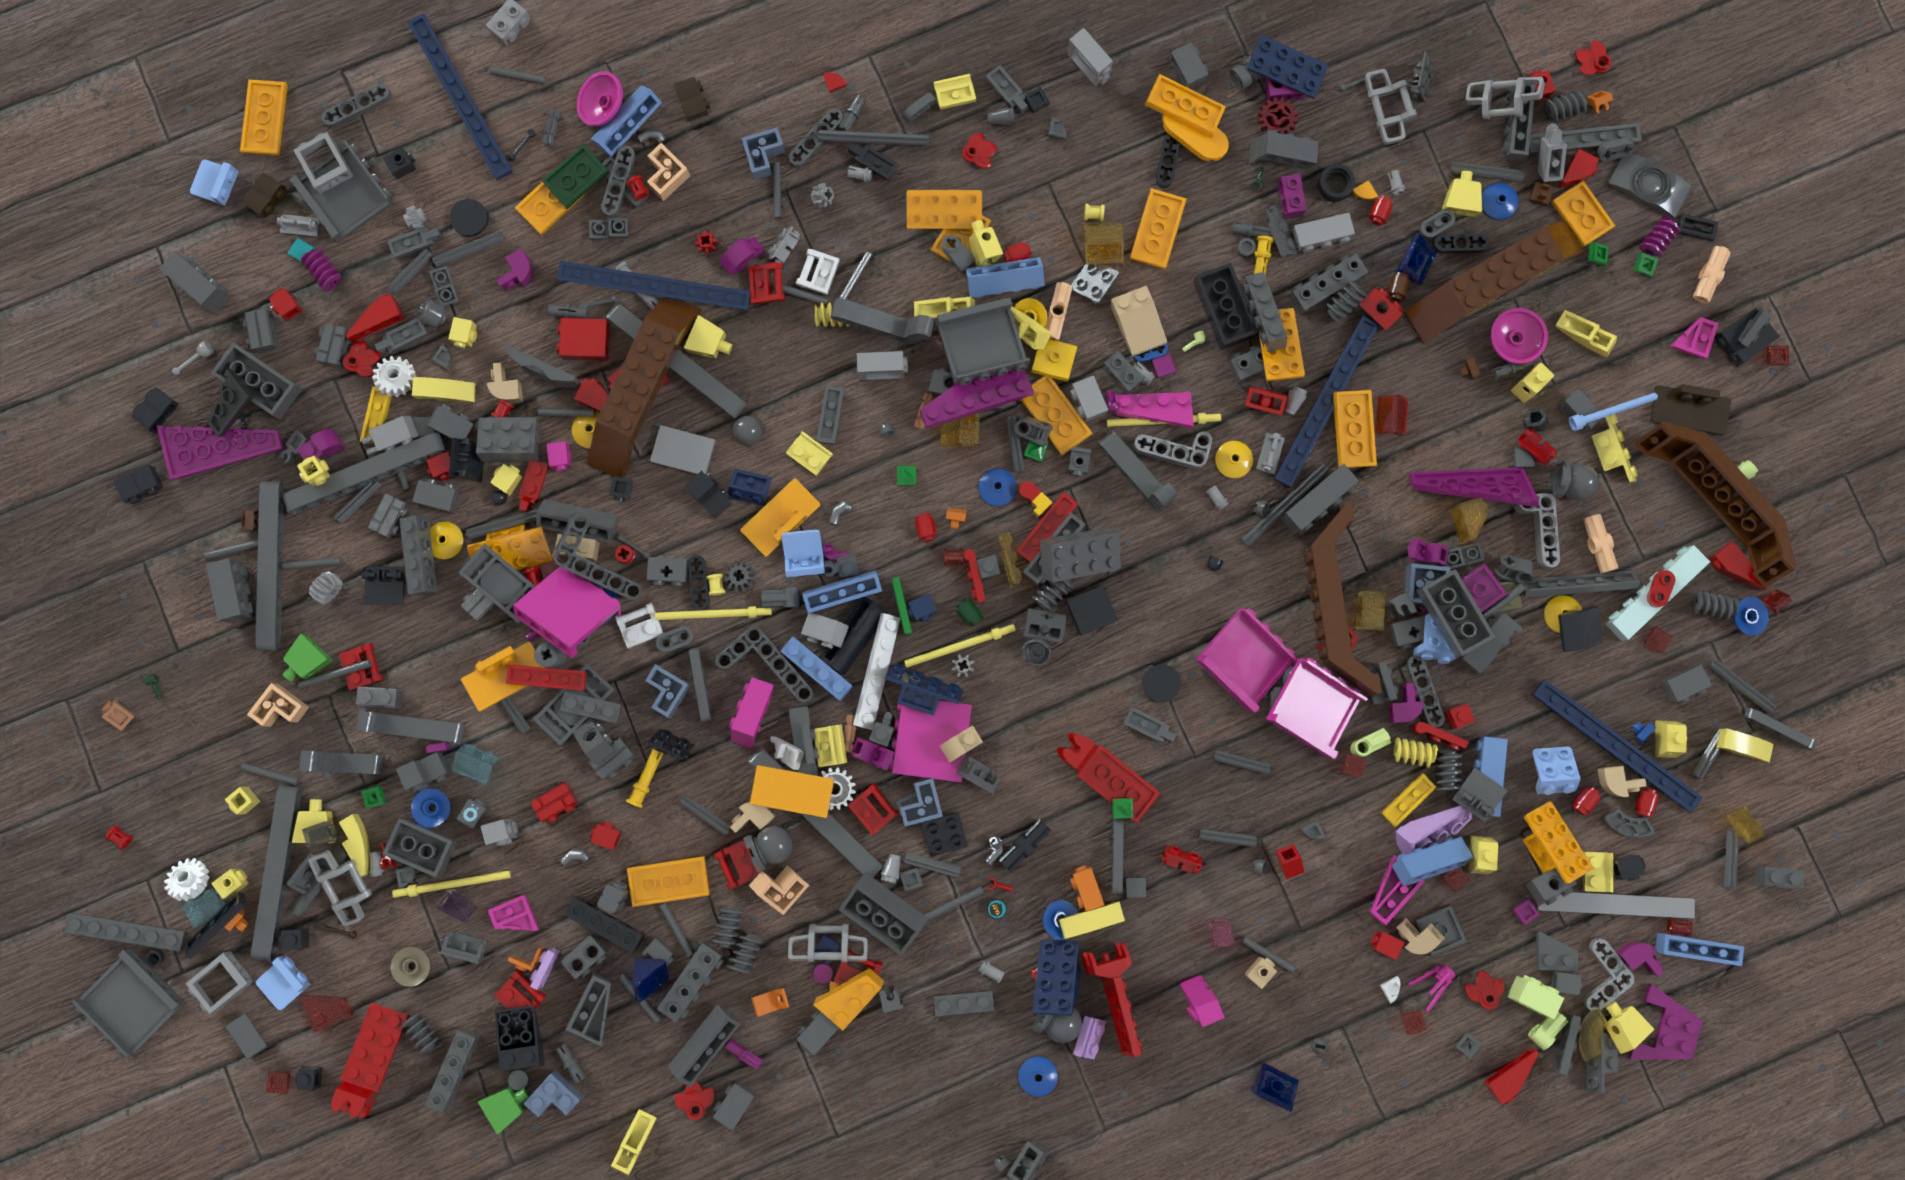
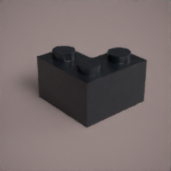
[685,470,732,519]

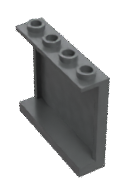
[290,140,394,243]
[935,297,1030,385]
[72,948,186,1058]

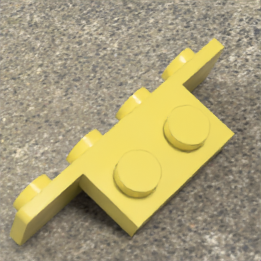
[1592,414,1638,482]

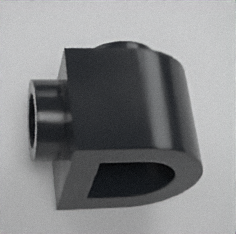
[1523,408,1549,432]

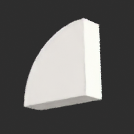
[1380,976,1401,1003]

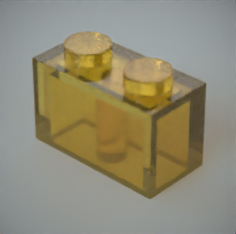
[1354,591,1386,632]

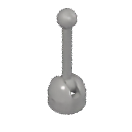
[172,340,214,375]

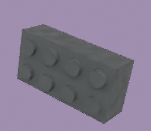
[211,342,302,420]
[1279,464,1359,535]
[1040,527,1121,583]
[1416,569,1495,658]
[838,873,928,956]

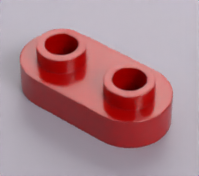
[1647,570,1676,608]

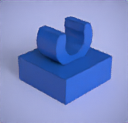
[1632,721,1656,746]

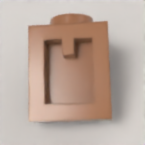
[102,699,135,731]

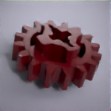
[1257,97,1299,134]

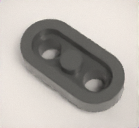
[1419,209,1455,239]
[656,626,694,653]

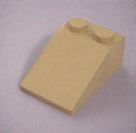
[1111,286,1167,357]

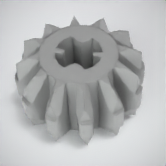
[309,571,342,605]

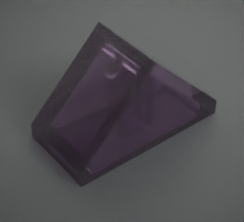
[435,889,477,923]

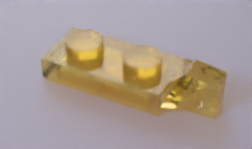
[998,532,1022,587]

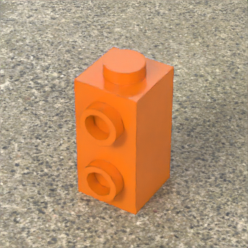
[1070,865,1104,912]

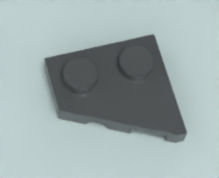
[1738,305,1771,347]
[1536,931,1578,971]

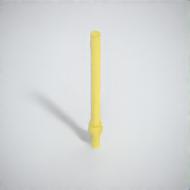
[1107,413,1221,427]
[655,606,772,620]
[904,624,1016,668]
[392,870,511,898]

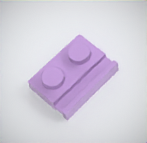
[530,948,560,990]
[1073,1016,1106,1059]

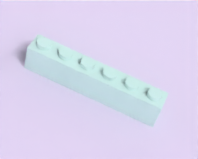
[1606,545,1710,641]

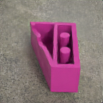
[729,677,774,749]
[1369,855,1425,926]
[1180,975,1225,1027]

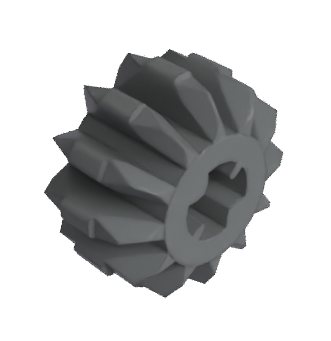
[723,560,756,593]

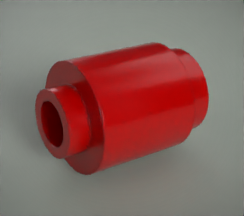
[1369,196,1393,226]
[1003,242,1032,262]
[915,513,938,543]
[1572,787,1601,816]
[1635,787,1660,818]

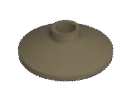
[391,947,430,987]

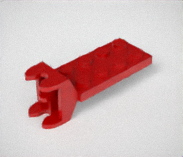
[1057,733,1160,823]
[1082,943,1142,1057]
[331,1003,410,1118]

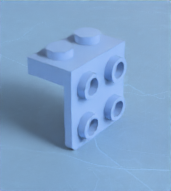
[190,160,239,206]
[782,530,825,577]
[1413,614,1459,664]
[1532,747,1580,795]
[256,955,311,1010]

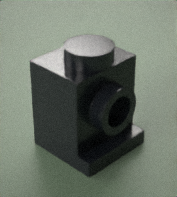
[295,1066,322,1090]

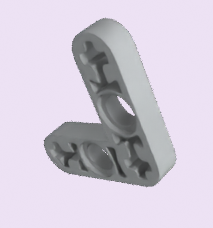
[1583,938,1634,1012]

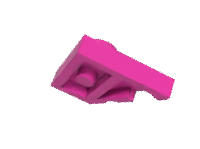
[1670,317,1719,360]
[488,894,539,931]

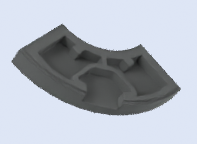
[1601,808,1656,838]

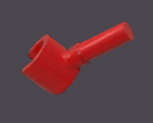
[380,842,396,871]
[986,878,1013,892]

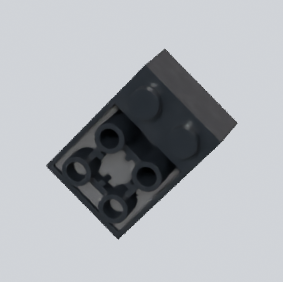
[495,1005,545,1072]

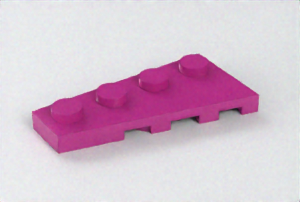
[1115,392,1194,429]

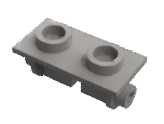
[277,214,320,237]
[767,226,800,264]
[1256,433,1285,474]

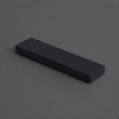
[185,891,246,959]

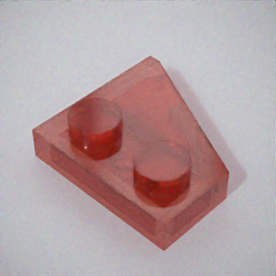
[300,996,353,1033]

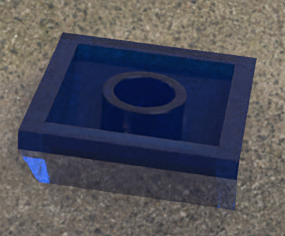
[1395,233,1437,285]
[632,958,669,1004]
[1251,1063,1299,1112]

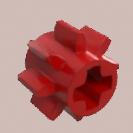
[694,230,719,255]

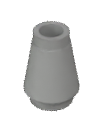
[1284,386,1307,415]
[880,854,901,884]

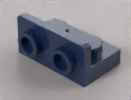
[728,469,772,506]

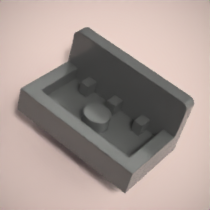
[1366,661,1398,705]

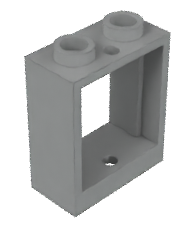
[1067,28,1113,87]
[294,132,353,194]
[857,351,908,380]
[186,951,254,1014]

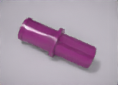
[725,1039,763,1070]

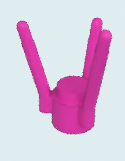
[1408,964,1455,1012]

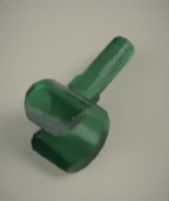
[1250,167,1265,192]
[144,674,163,700]

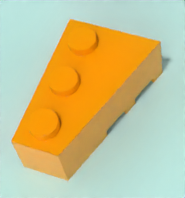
[813,968,884,1031]

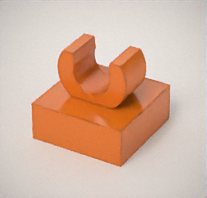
[1587,90,1613,114]
[946,507,967,529]
[224,909,248,931]

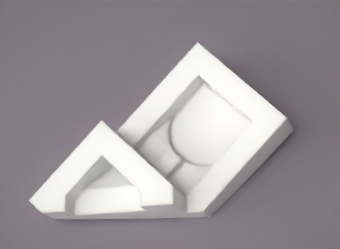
[770,737,805,770]

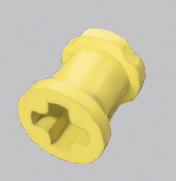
[1084,204,1105,222]
[707,574,726,596]

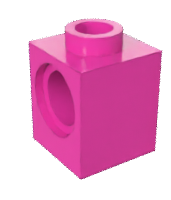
[547,441,572,472]

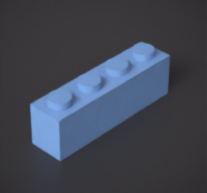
[591,85,662,157]
[966,257,1045,298]
[802,570,882,613]
[781,637,853,701]
[1474,736,1508,817]
[1392,837,1473,886]
[1655,933,1744,966]

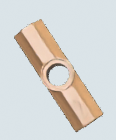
[1693,246,1731,304]
[1045,282,1073,341]
[1583,514,1618,573]

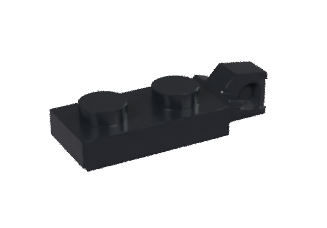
[848,143,899,182]

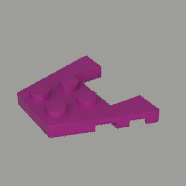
[1628,984,1703,1060]

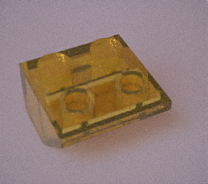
[1083,222,1124,264]
[940,413,979,448]

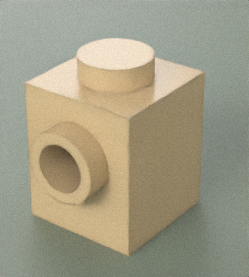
[1244,956,1277,989]

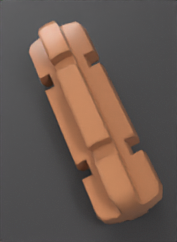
[914,393,934,430]
[844,715,856,753]

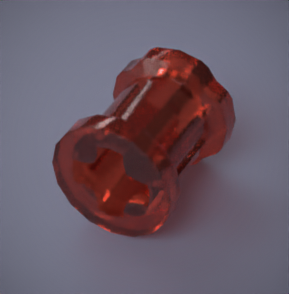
[943,548,963,566]
[1667,917,1693,937]

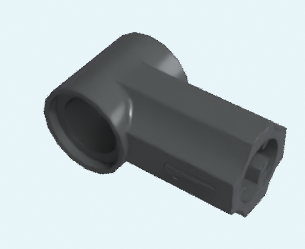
[761,587,800,608]

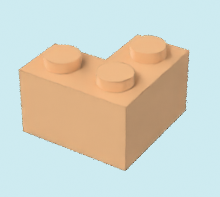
[647,143,690,201]
[247,683,309,727]
[749,865,809,915]

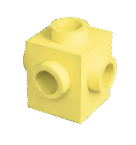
[297,456,330,486]

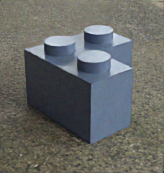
[742,127,785,180]
[1404,564,1450,606]
[645,664,691,718]
[900,778,943,827]
[524,1070,584,1117]

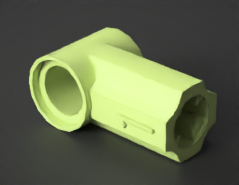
[1350,728,1391,758]
[1528,1012,1568,1050]

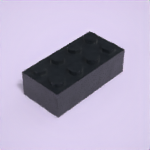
[1193,263,1259,350]

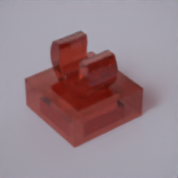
[1762,589,1792,615]

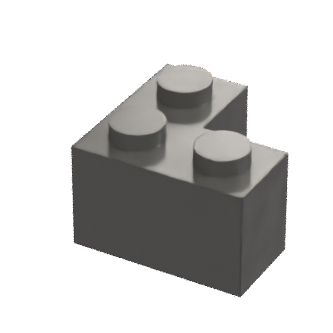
[396,752,451,792]

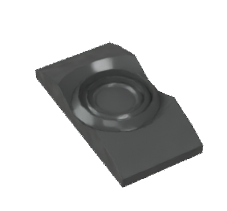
[1607,154,1691,219]
[505,345,581,389]
[458,543,536,623]
[533,663,615,746]

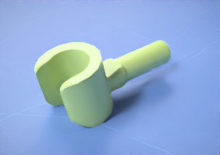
[1182,331,1205,352]

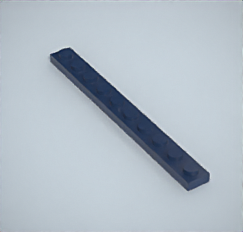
[407,13,513,181]
[557,261,750,310]
[1274,315,1379,488]
[1532,679,1703,813]

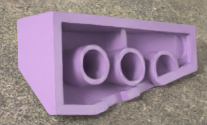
[1395,806,1472,854]

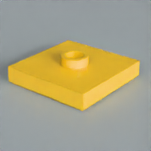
[1031,339,1077,382]

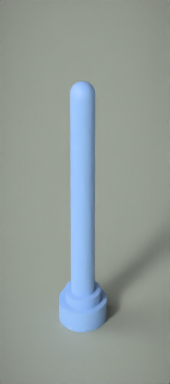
[1569,393,1658,431]

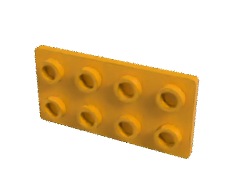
[907,190,982,229]
[1258,308,1305,381]
[740,478,821,557]
[467,524,553,571]
[461,642,545,712]
[1523,801,1593,884]

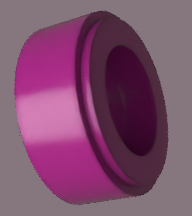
[813,963,833,984]

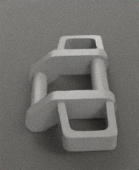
[1364,69,1417,145]
[1465,77,1545,119]
[308,850,372,926]
[788,924,868,962]

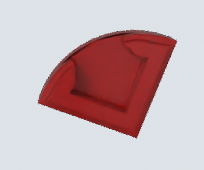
[823,73,847,93]

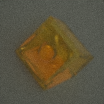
[1449,497,1488,546]

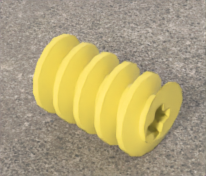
[815,303,850,327]
[1394,738,1438,768]

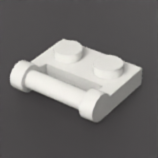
[795,249,840,295]
[615,602,663,649]

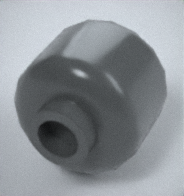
[416,299,447,328]

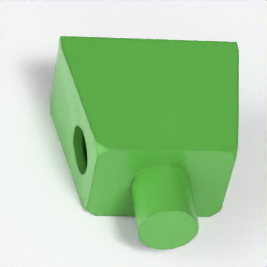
[283,634,333,682]
[478,1087,530,1134]

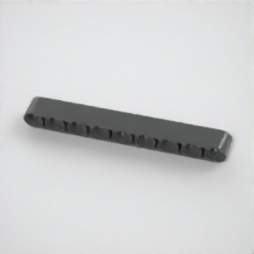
[605,302,747,419]
[282,433,446,515]
[256,481,284,651]
[747,746,884,878]
[251,785,302,962]

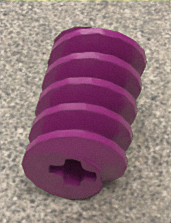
[1639,215,1681,257]
[301,250,342,292]

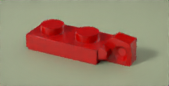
[518,461,549,512]

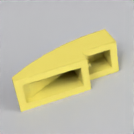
[914,297,975,321]
[1011,306,1052,350]
[1555,310,1617,358]
[412,377,476,403]
[1716,729,1774,763]
[339,814,371,877]
[1059,902,1125,939]
[611,1109,657,1176]

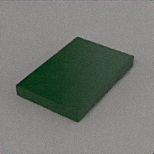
[542,143,609,209]

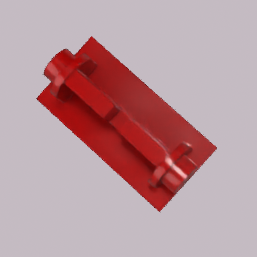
[1517,429,1558,466]
[1161,845,1203,874]

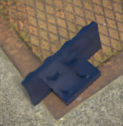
[1247,35,1328,99]
[885,664,963,715]
[1033,940,1081,1016]

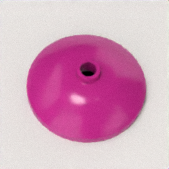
[577,71,623,127]
[1490,308,1548,364]

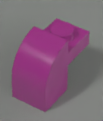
[719,237,765,275]
[496,248,534,291]
[297,429,346,460]
[1407,539,1449,566]
[1388,683,1423,723]
[850,737,895,770]
[1616,942,1664,976]

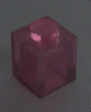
[1209,918,1234,947]

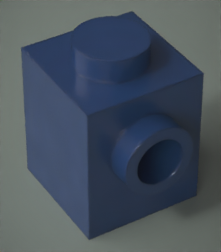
[906,593,937,623]

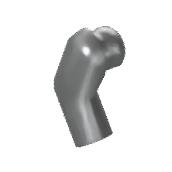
[637,128,666,144]
[829,500,853,525]
[985,836,1003,866]
[560,848,590,867]

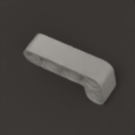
[1133,432,1212,470]
[1514,494,1560,570]

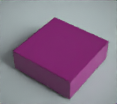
[1152,354,1176,379]
[426,742,451,753]
[1512,898,1540,926]

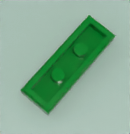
[892,577,912,636]

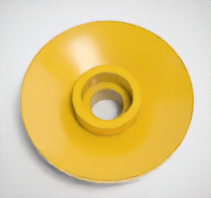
[1014,298,1047,328]
[572,412,600,449]
[1215,441,1253,479]
[430,522,464,560]
[1544,595,1582,633]

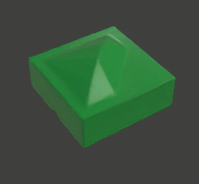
[1588,242,1609,266]
[1633,253,1659,277]
[1024,440,1048,463]
[897,466,916,486]
[361,785,386,809]
[1112,798,1133,819]

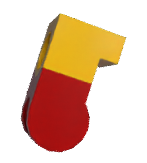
[1019,481,1052,518]

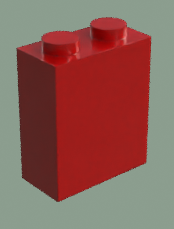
[556,318,610,361]

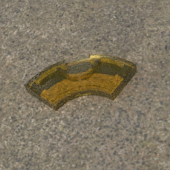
[1578,1007,1609,1062]

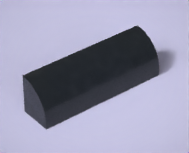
[820,596,888,675]

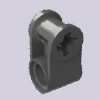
[942,235,975,272]
[1014,416,1053,445]
[1494,554,1533,584]

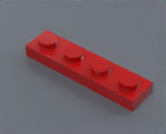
[1016,492,1079,563]
[506,664,587,691]

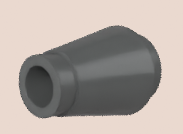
[988,106,1016,125]

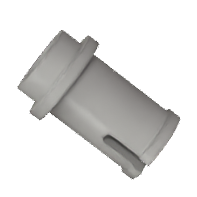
[848,165,872,182]
[1387,170,1406,196]
[1133,361,1155,385]
[1206,485,1229,511]
[368,852,384,877]
[978,961,1004,983]

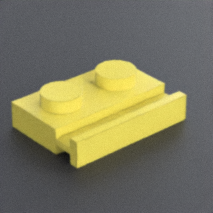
[934,74,976,110]
[786,431,833,477]
[815,725,847,767]
[1583,852,1613,892]

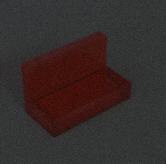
[1376,394,1408,436]

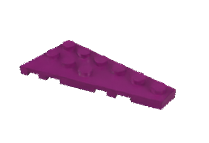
[920,370,1034,429]
[156,425,284,481]
[1409,467,1539,507]

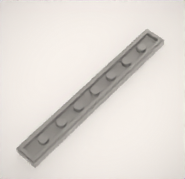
[1537,892,1695,918]

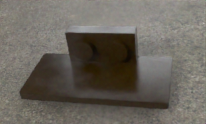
[1650,384,1731,435]

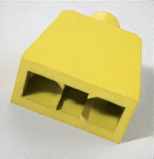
[1442,171,1482,218]
[969,220,1003,267]
[684,315,733,359]
[1510,362,1554,403]
[1655,720,1687,758]
[292,799,336,843]
[1469,836,1498,874]
[1605,1001,1654,1054]

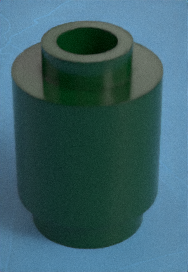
[956,598,984,627]

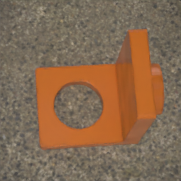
[508,947,545,971]
[751,988,789,1017]

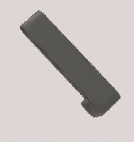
[830,298,935,344]
[1098,431,1178,513]
[552,513,642,600]
[716,626,814,703]
[356,711,465,743]
[298,751,383,774]

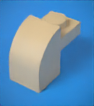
[487,363,523,403]
[939,726,983,763]
[1598,766,1646,797]
[730,802,776,833]
[1396,918,1445,954]

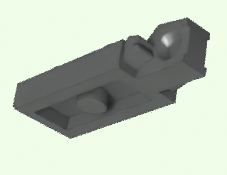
[985,65,1028,114]
[1265,205,1298,257]
[387,228,443,260]
[375,317,429,354]
[1123,706,1177,742]

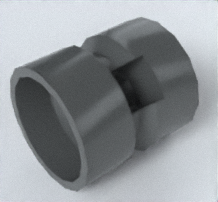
[1229,55,1262,90]

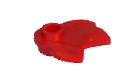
[1575,40,1611,75]
[962,133,997,169]
[343,341,381,377]
[1464,971,1505,1010]
[675,1081,714,1120]

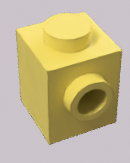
[448,317,477,348]
[490,464,523,496]
[225,787,261,815]
[211,868,249,899]

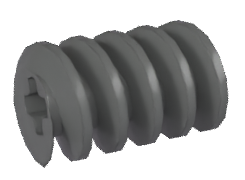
[1544,89,1587,122]
[1326,281,1368,323]
[1031,580,1073,611]
[1693,590,1739,621]
[534,642,566,669]
[1437,751,1462,791]
[711,905,745,949]
[727,929,764,973]
[401,1011,443,1056]

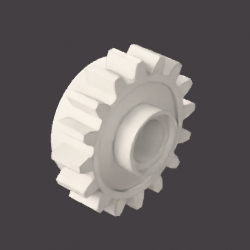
[372,356,416,397]
[821,767,856,810]
[164,858,209,901]

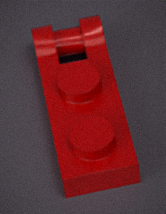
[964,549,986,604]
[1411,722,1469,751]

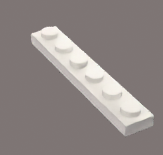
[853,613,901,730]

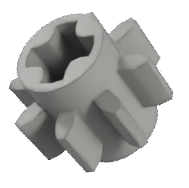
[811,183,834,208]
[403,205,427,230]
[952,654,974,678]

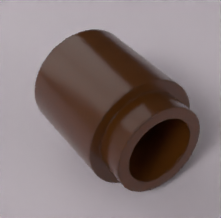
[1387,272,1410,302]

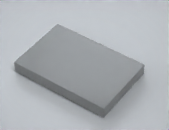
[650,425,716,475]

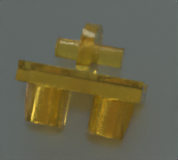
[1725,806,1766,844]

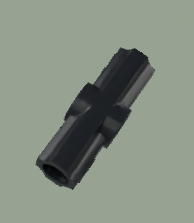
[999,818,1051,872]

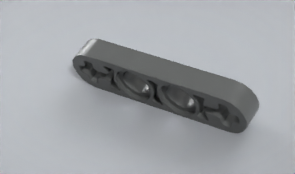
[321,84,391,128]
[789,108,843,168]
[601,146,636,218]
[689,647,712,723]
[1406,655,1445,727]
[1743,708,1817,751]
[1111,818,1124,894]

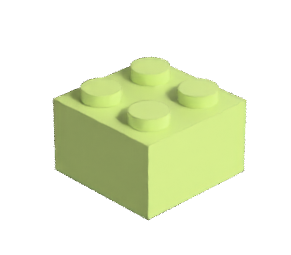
[1507,975,1564,1020]

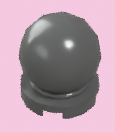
[1549,460,1599,501]
[744,826,793,873]
[1033,1008,1082,1044]

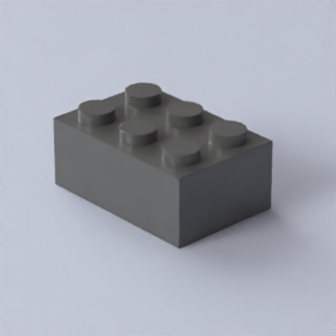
[159,252,231,315]
[476,417,541,462]
[206,558,255,624]
[383,818,458,877]

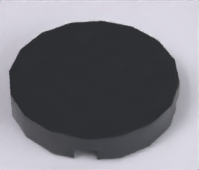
[450,199,489,237]
[1142,664,1180,702]

